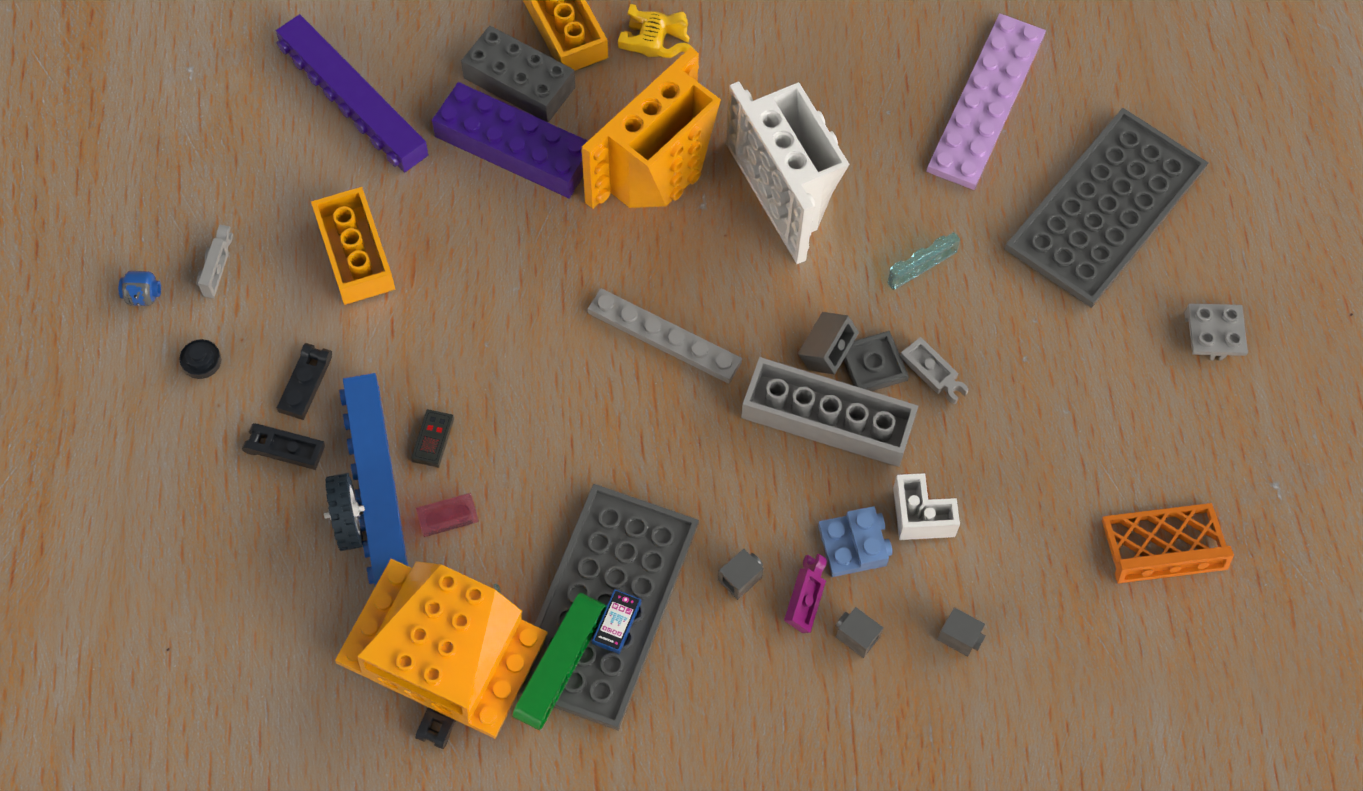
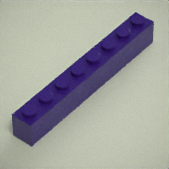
[276,14,429,173]

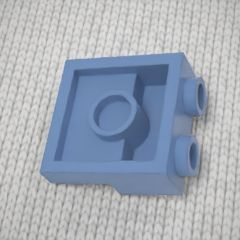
[818,506,892,577]

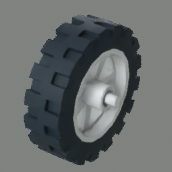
[324,473,365,551]

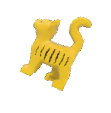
[618,4,695,58]

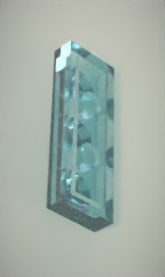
[887,232,961,290]

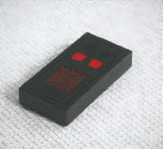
[411,409,454,468]

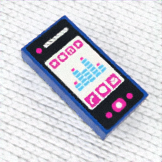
[592,589,641,654]

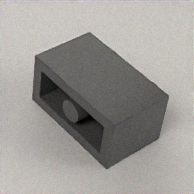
[798,312,859,375]

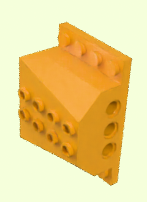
[582,47,721,209]
[335,559,548,739]

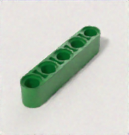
[512,592,607,731]

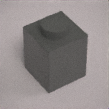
[718,549,764,600]
[836,607,884,658]
[937,607,986,657]

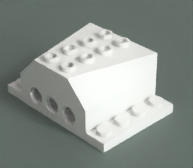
[726,82,850,264]

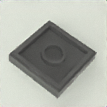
[843,331,909,391]

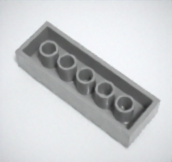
[741,357,918,467]

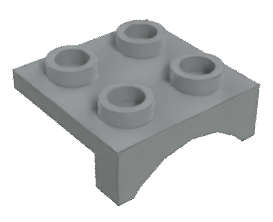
[1184,304,1248,361]

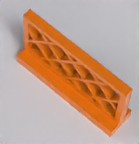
[1101,503,1234,584]

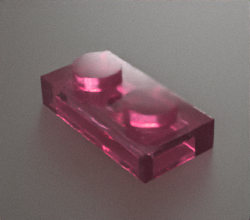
[416,493,479,537]

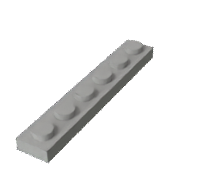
[588,288,742,384]

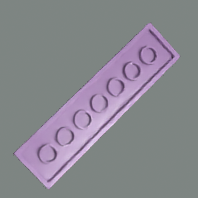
[926,13,1046,190]

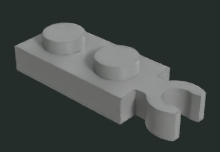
[197,225,233,298]
[900,337,968,404]

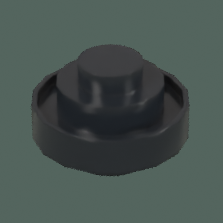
[179,339,222,379]

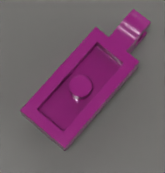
[784,554,827,633]

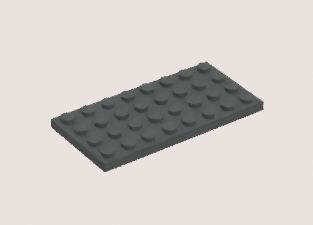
[1005,108,1209,308]
[518,483,699,731]

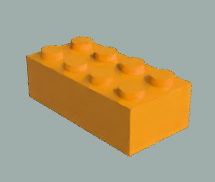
[523,0,608,71]
[311,187,396,305]

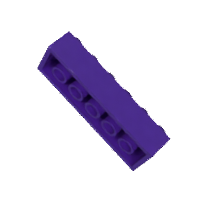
[432,82,588,199]

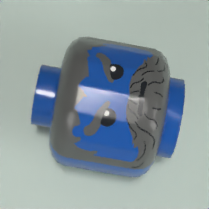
[118,271,161,306]

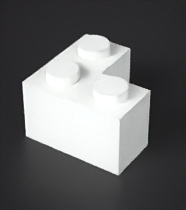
[893,473,960,540]

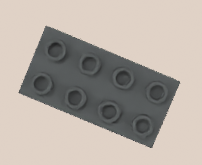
[461,25,575,122]

